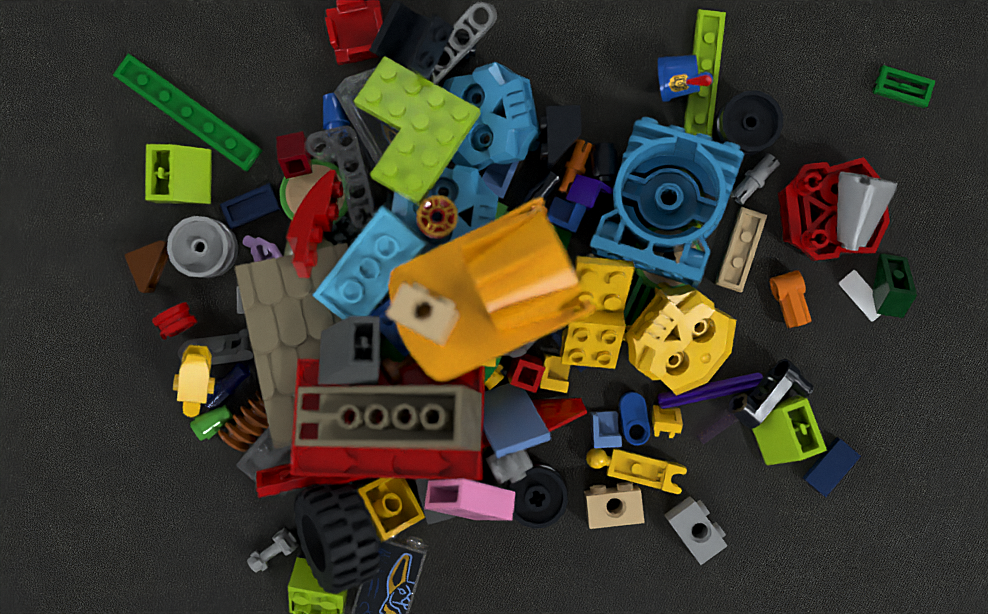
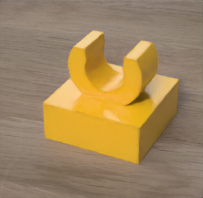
[651,405,683,438]

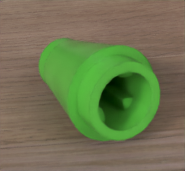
[190,405,233,441]

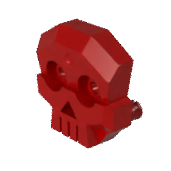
[778,157,890,261]

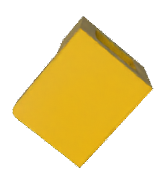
[539,354,570,393]

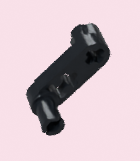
[728,359,814,429]

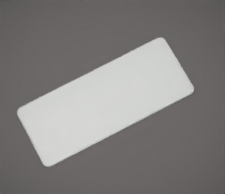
[839,270,881,321]

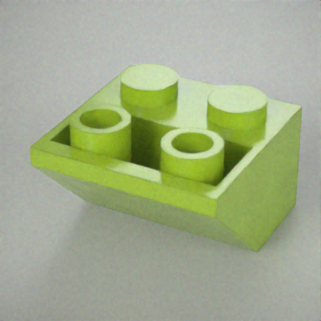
[145,144,212,204]
[752,395,827,465]
[288,557,348,614]

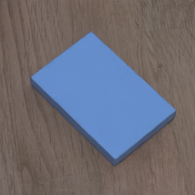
[484,383,551,458]

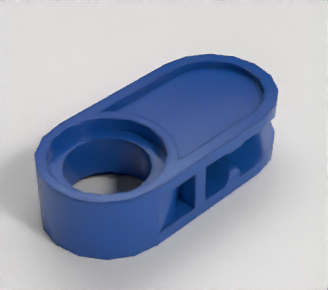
[619,391,650,445]

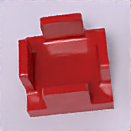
[325,0,384,65]

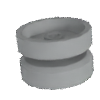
[167,216,238,278]

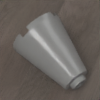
[837,172,898,251]

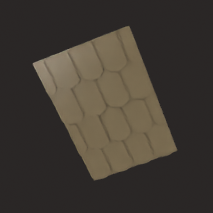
[235,243,348,449]

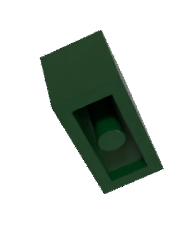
[872,253,917,318]

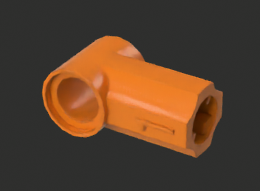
[770,270,812,328]

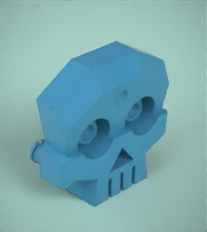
[442,62,540,171]
[391,165,499,258]

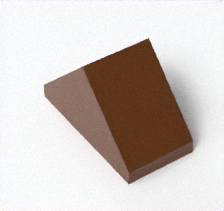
[124,240,169,293]

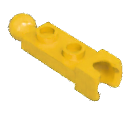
[586,448,687,494]

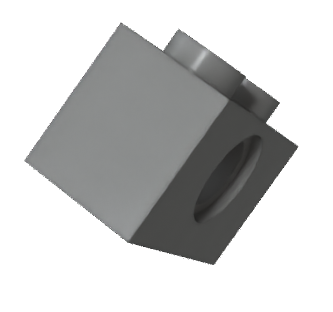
[664,496,727,565]

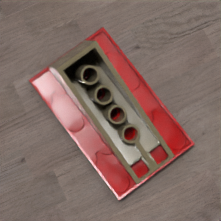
[290,358,485,480]

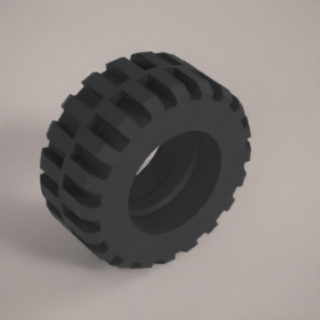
[294,482,380,594]

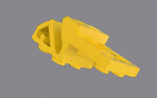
[560,256,634,369]

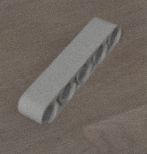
[431,2,497,85]

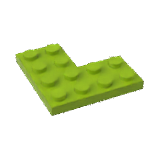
[354,56,481,206]

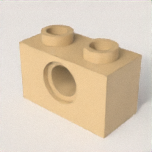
[386,283,460,346]
[584,482,644,529]

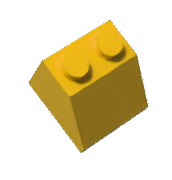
[358,478,425,542]

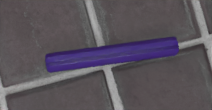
[657,373,763,409]

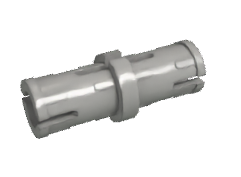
[730,153,780,205]

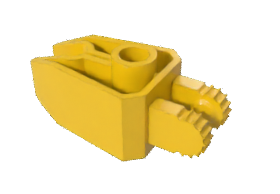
[173,345,215,418]

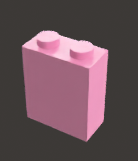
[424,479,515,520]

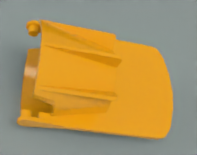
[388,198,598,382]

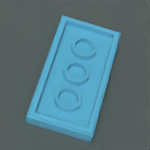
[312,206,428,320]

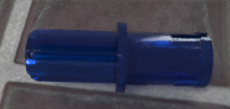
[204,362,251,410]

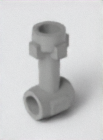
[247,528,298,573]

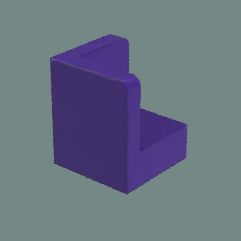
[566,174,613,211]

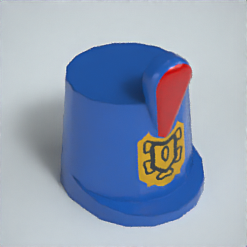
[658,55,713,102]

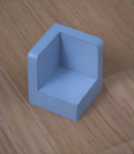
[482,161,519,198]
[590,411,622,448]

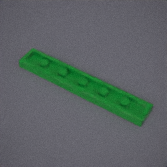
[113,53,263,172]

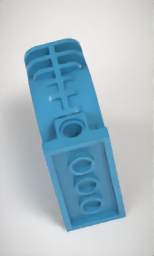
[590,117,744,288]

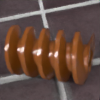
[218,391,269,452]

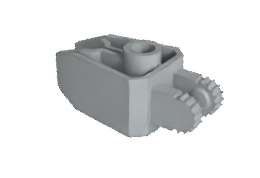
[486,449,533,484]

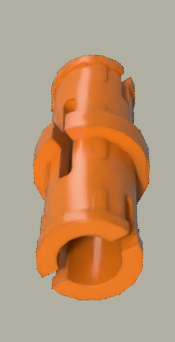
[558,139,592,195]

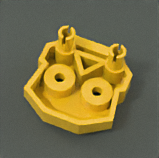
[623,282,736,396]

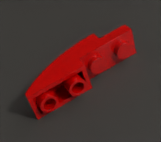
[287,170,343,278]

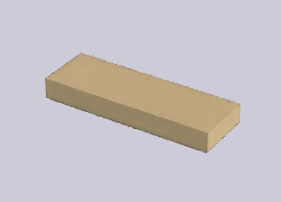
[714,207,767,293]

